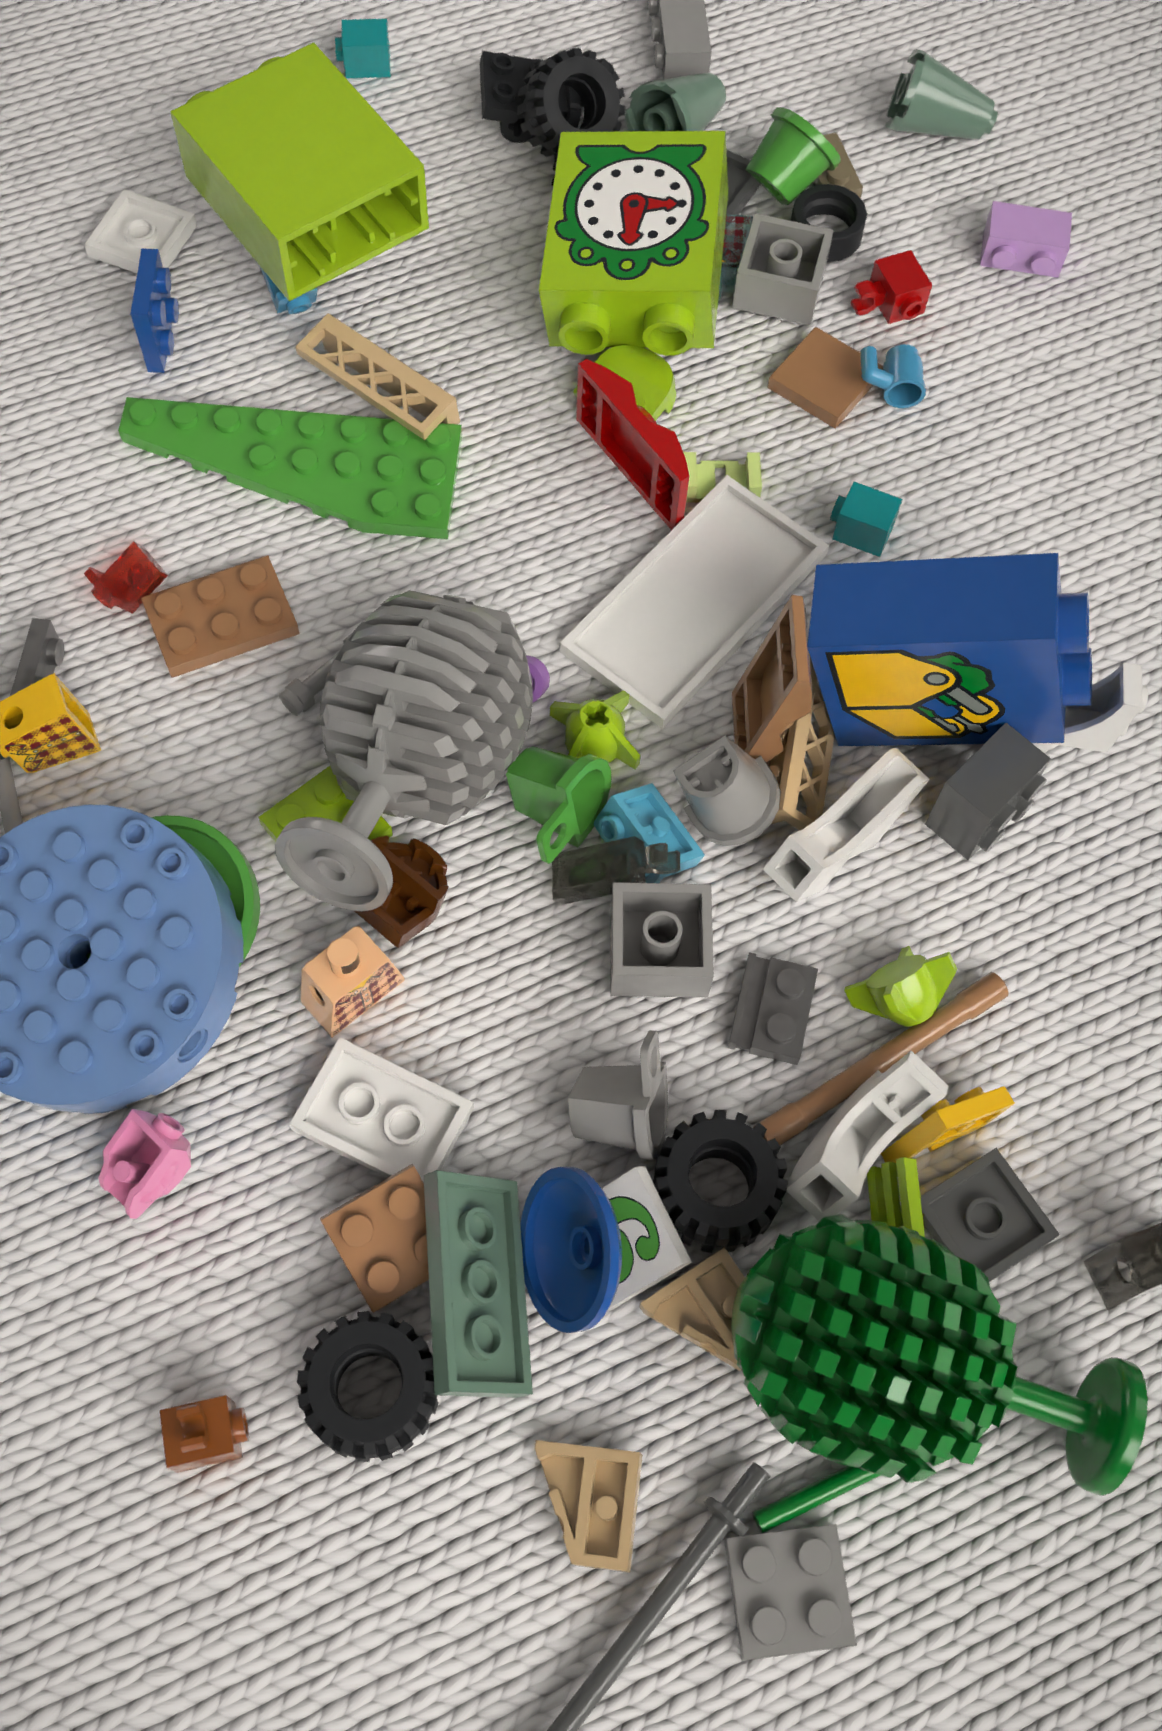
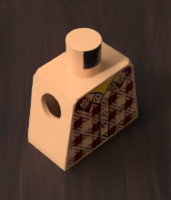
[301,925,405,1038]

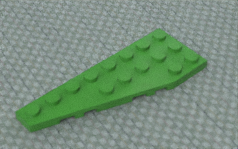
[119,397,462,539]

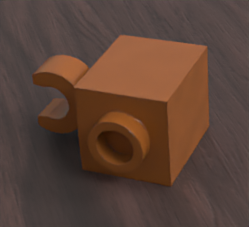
[159,1395,249,1473]

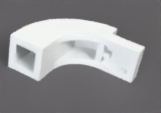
[787,1051,948,1221]

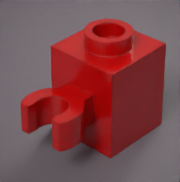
[851,250,933,324]

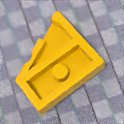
[881,1086,1015,1163]

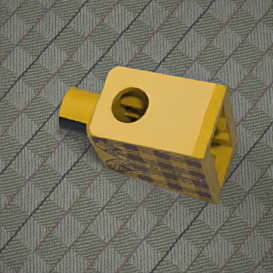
[0,673,101,773]

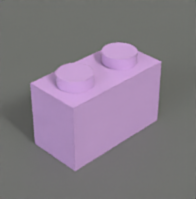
[980,201,1072,278]

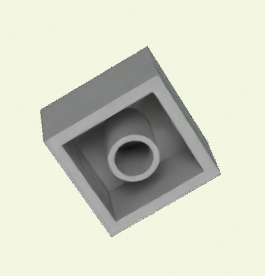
[732,213,834,325]
[610,883,714,997]

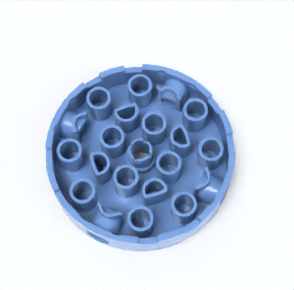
[0,805,243,1114]

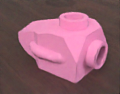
[99,1109,191,1219]

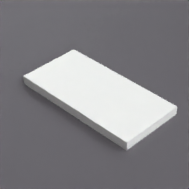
[560,475,829,729]

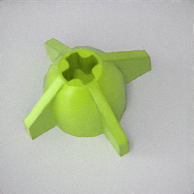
[550,691,641,770]
[844,946,957,1027]

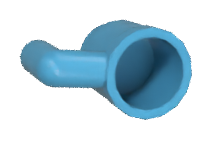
[860,344,926,408]

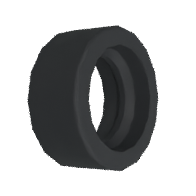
[790,184,867,262]

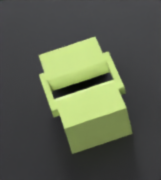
[683,452,762,502]

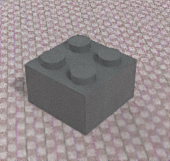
[925,723,1051,860]

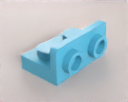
[594,783,705,883]

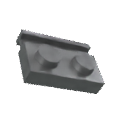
[728,952,818,1065]

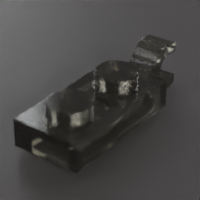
[552,836,680,905]

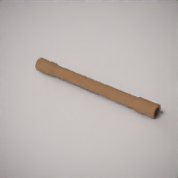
[753,972,1009,1146]

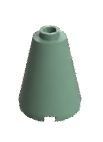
[886,49,998,140]
[625,73,726,131]

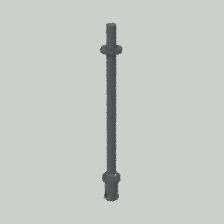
[547,1462,770,1731]

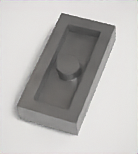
[10,618,64,696]

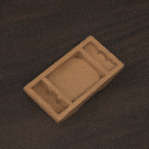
[732,595,812,762]

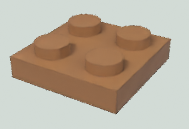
[320,1164,429,1313]

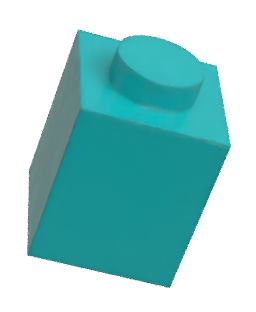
[335,19,391,78]
[830,482,903,557]

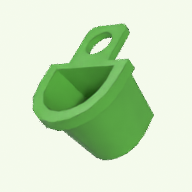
[746,107,841,205]
[506,746,611,864]

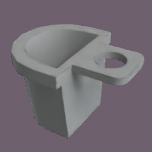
[673,735,781,846]
[568,1030,668,1160]

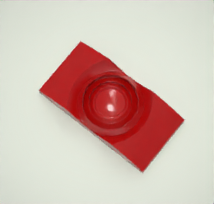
[576,359,689,530]

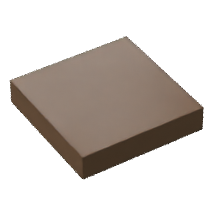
[767,326,883,429]

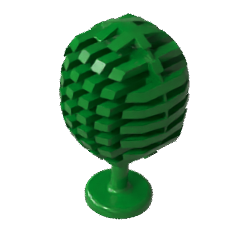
[731,1215,1148,1496]

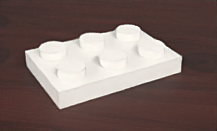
[289,1037,474,1182]

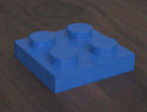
[130,248,179,373]

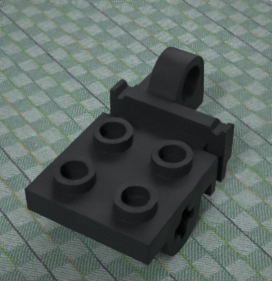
[479,51,614,143]

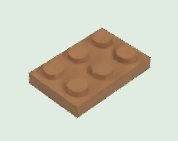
[141,555,300,678]

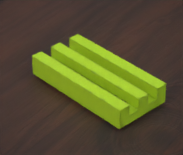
[867,1157,925,1237]

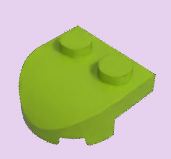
[573,345,676,421]

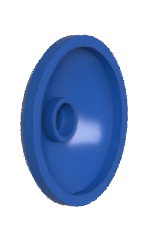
[520,1167,622,1333]

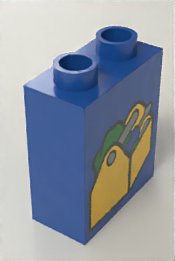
[807,553,1092,746]

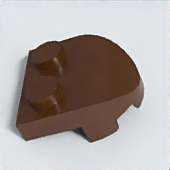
[354,835,449,948]

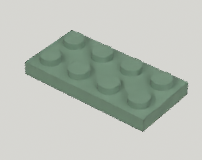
[424,1170,533,1398]

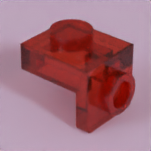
[84,541,168,613]

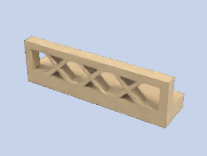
[295,313,460,440]
[766,654,835,831]

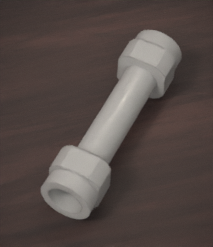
[279,634,352,716]

